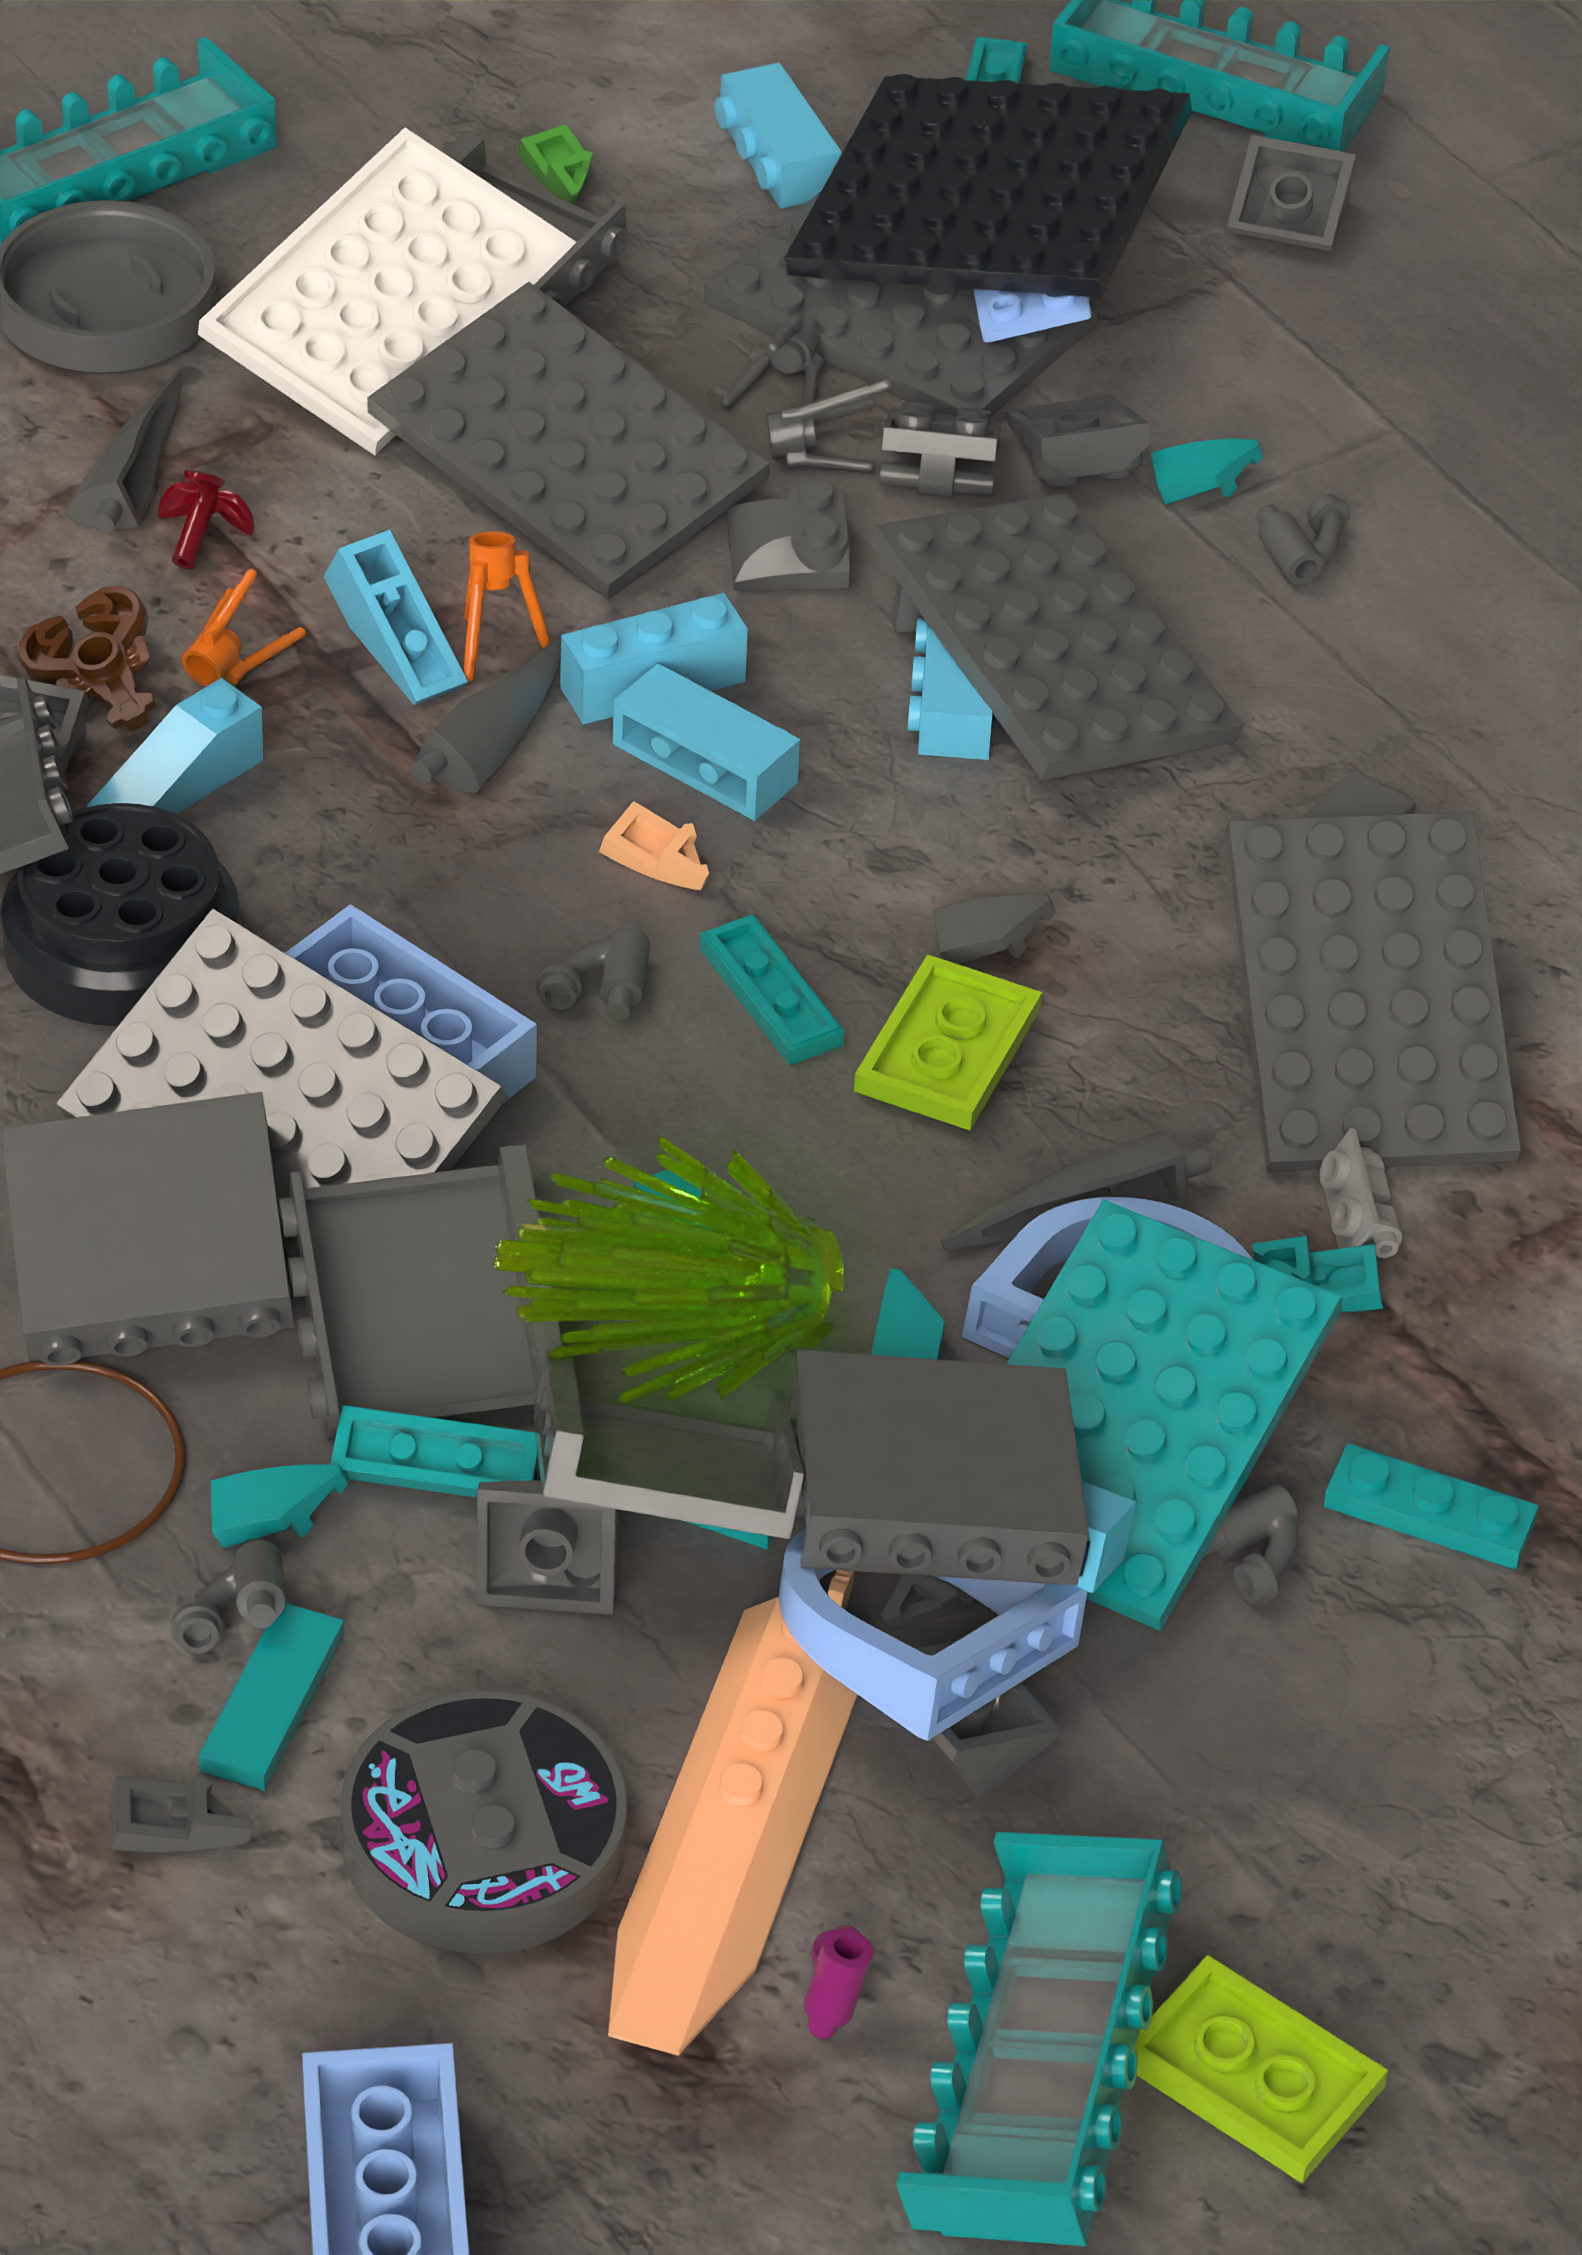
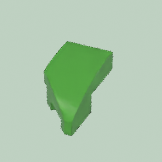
[517,124,593,204]

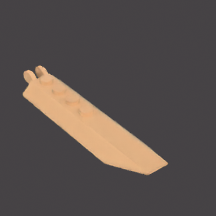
[608,1570,858,2056]

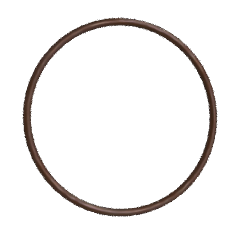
[0,1360,185,1564]

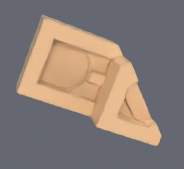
[599,801,709,890]

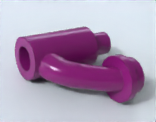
[803,1925,873,2039]

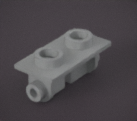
[1319,1128,1403,1258]

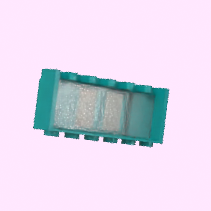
[1049,0,1390,152]
[0,36,277,245]
[896,1832,1182,2246]

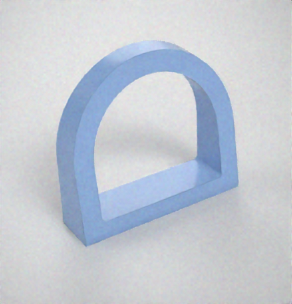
[961,1197,1253,1358]
[779,1527,1087,1741]

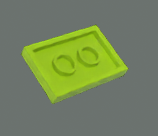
[854,954,1042,1131]
[1135,1955,1389,2183]

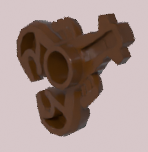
[19,586,156,731]

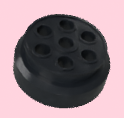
[1,803,240,1026]

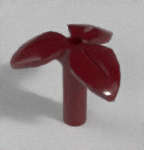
[158,470,255,569]

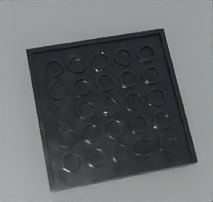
[784,74,1192,298]

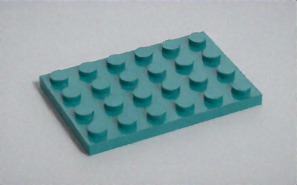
[1006,1199,1342,1631]

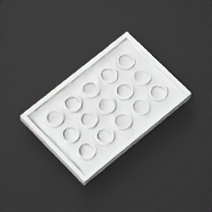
[198,128,576,455]

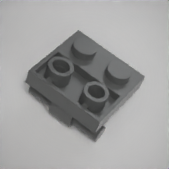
[880,402,1002,497]

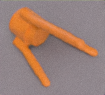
[463,531,551,682]
[182,569,306,687]

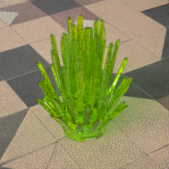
[493,1135,844,1403]

